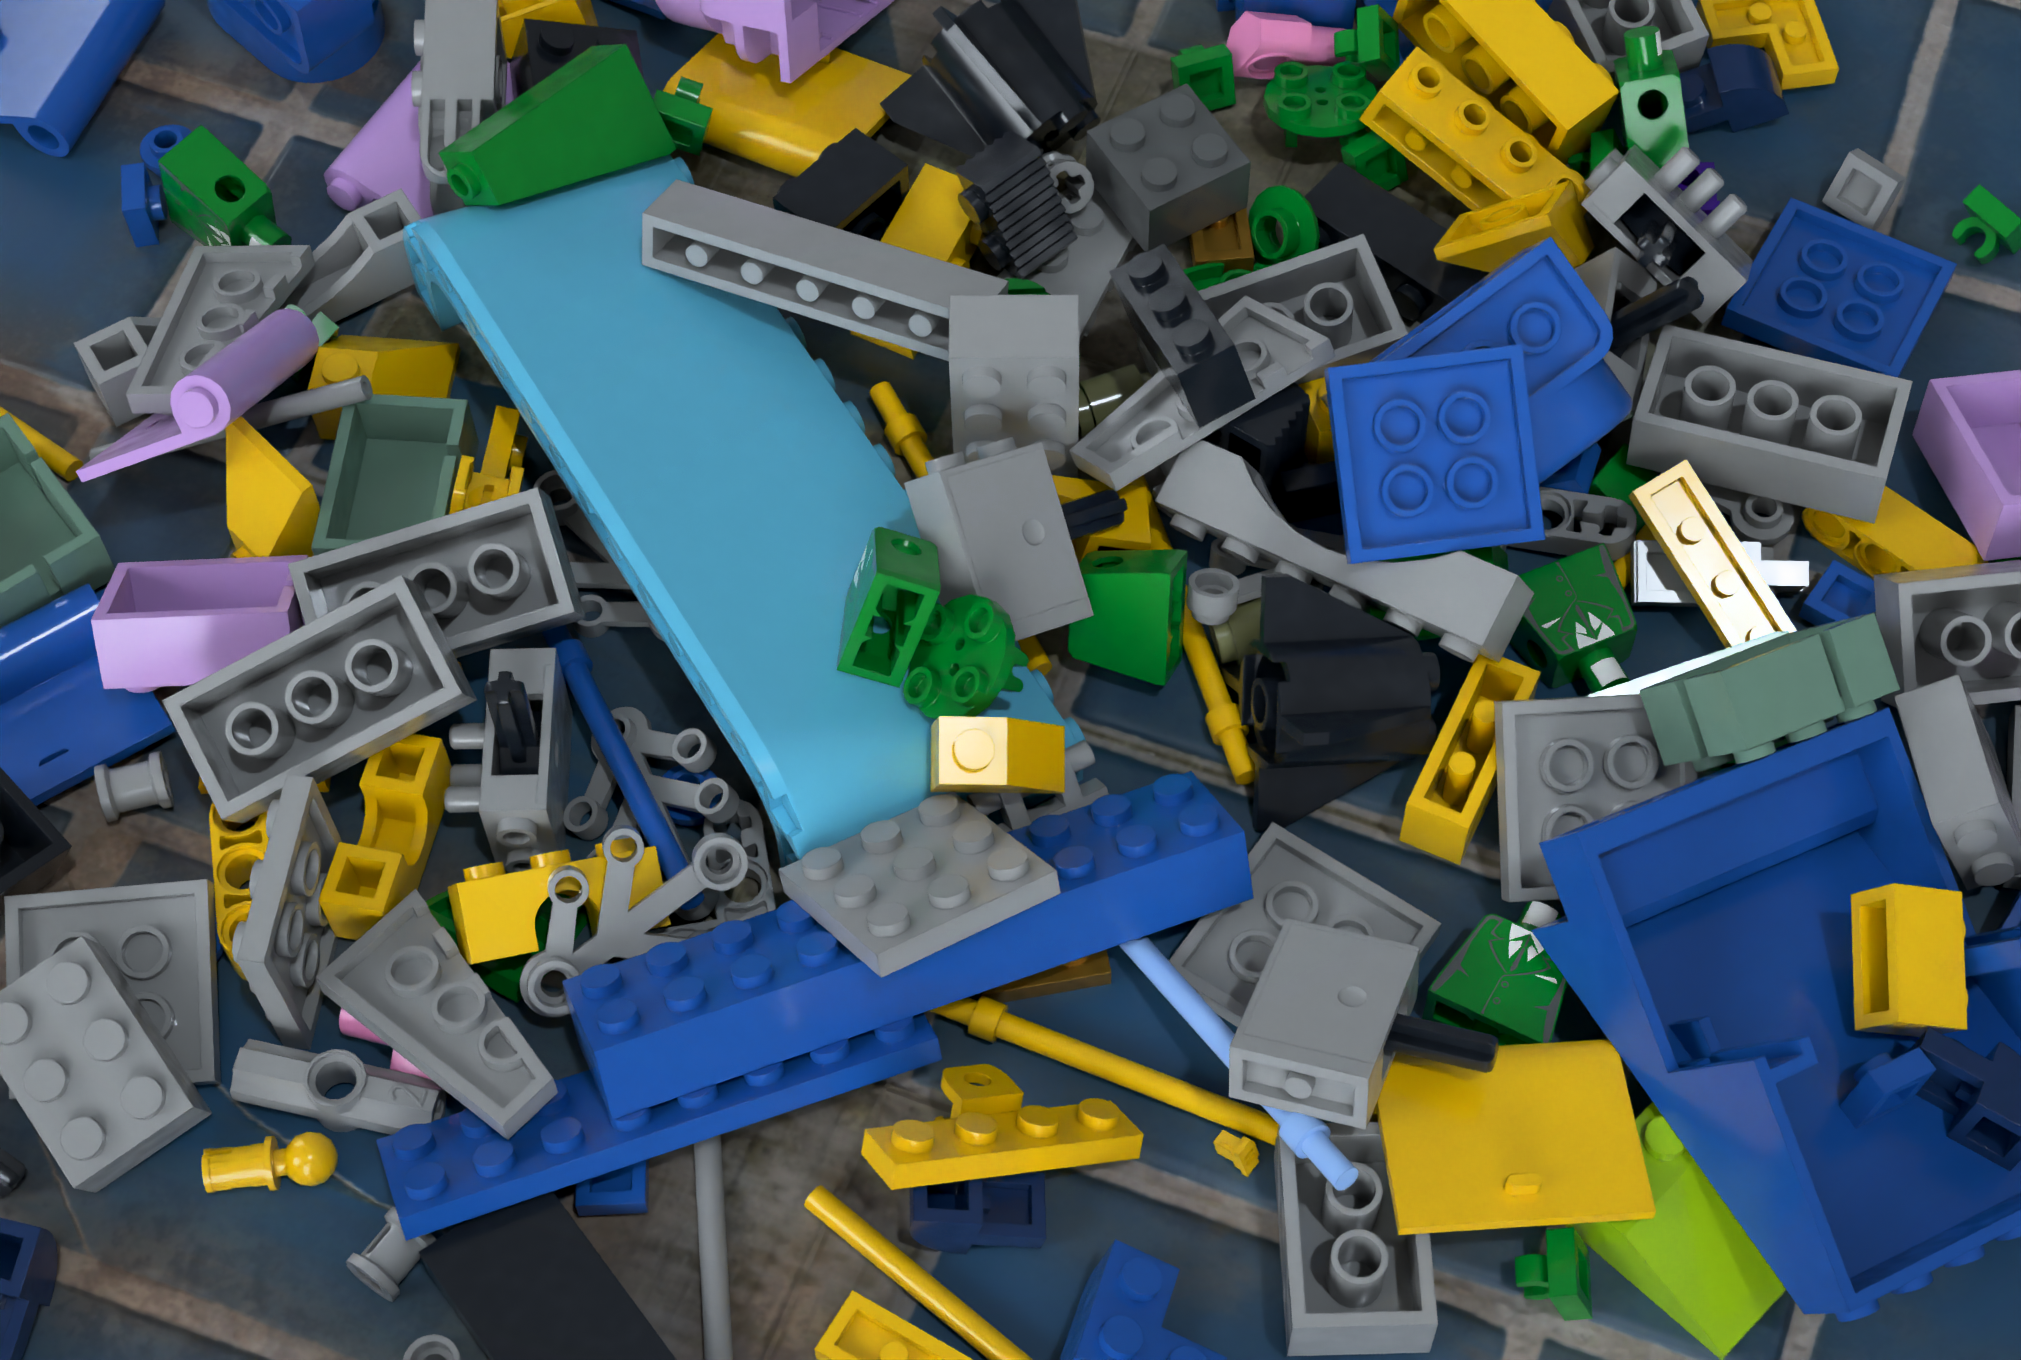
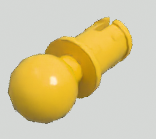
[201,1132,338,1193]

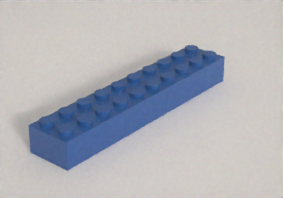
[562,771,1254,1120]

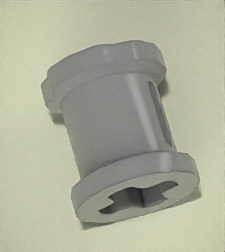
[1042,151,1094,214]
[94,751,174,822]
[346,1206,436,1302]

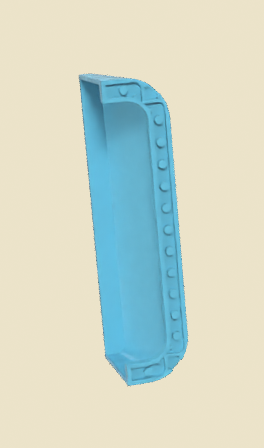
[403,154,1086,868]

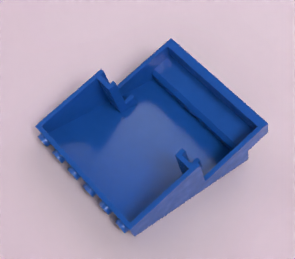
[1531,707,2021,1322]

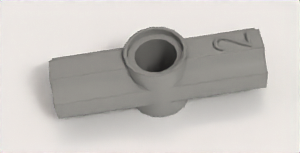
[230,1039,448,1135]

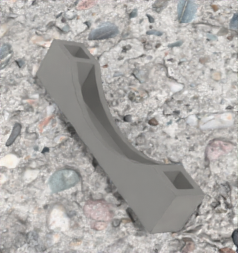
[74,189,422,427]
[1155,440,1534,663]

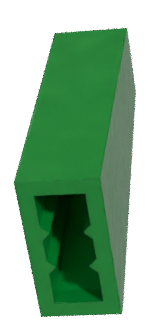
[438,44,677,206]

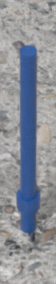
[541,625,705,910]

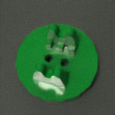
[1263,61,1378,147]
[903,594,1029,720]

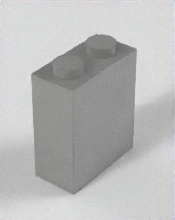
[1894,674,2021,890]

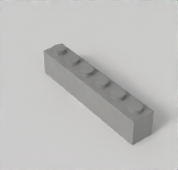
[642,179,1009,361]

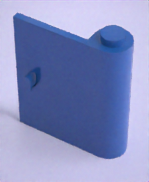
[0,0,165,157]
[0,583,176,806]

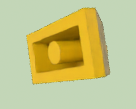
[930,716,1065,794]

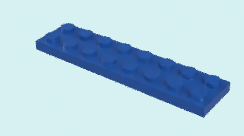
[376,1013,942,1241]

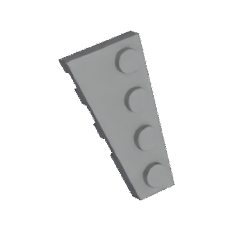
[997,187,1137,344]
[126,245,315,415]
[1069,295,1336,491]
[316,889,558,1140]

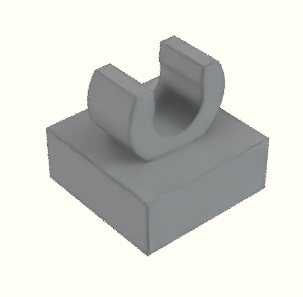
[1821,148,1907,230]

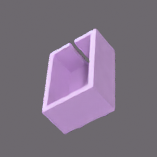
[1912,370,2021,561]
[91,555,308,693]

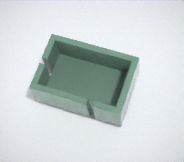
[311,394,479,556]
[0,413,115,628]
[1639,612,1900,771]

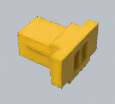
[1213,1130,1260,1177]

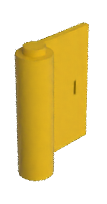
[663,33,912,178]
[1369,1039,1656,1235]

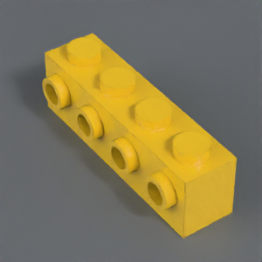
[1359,46,1590,216]

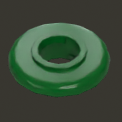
[1248,185,1320,266]

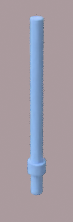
[1119,936,1358,1191]

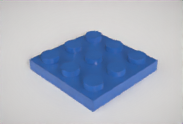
[1721,197,1957,378]
[1324,344,1545,564]

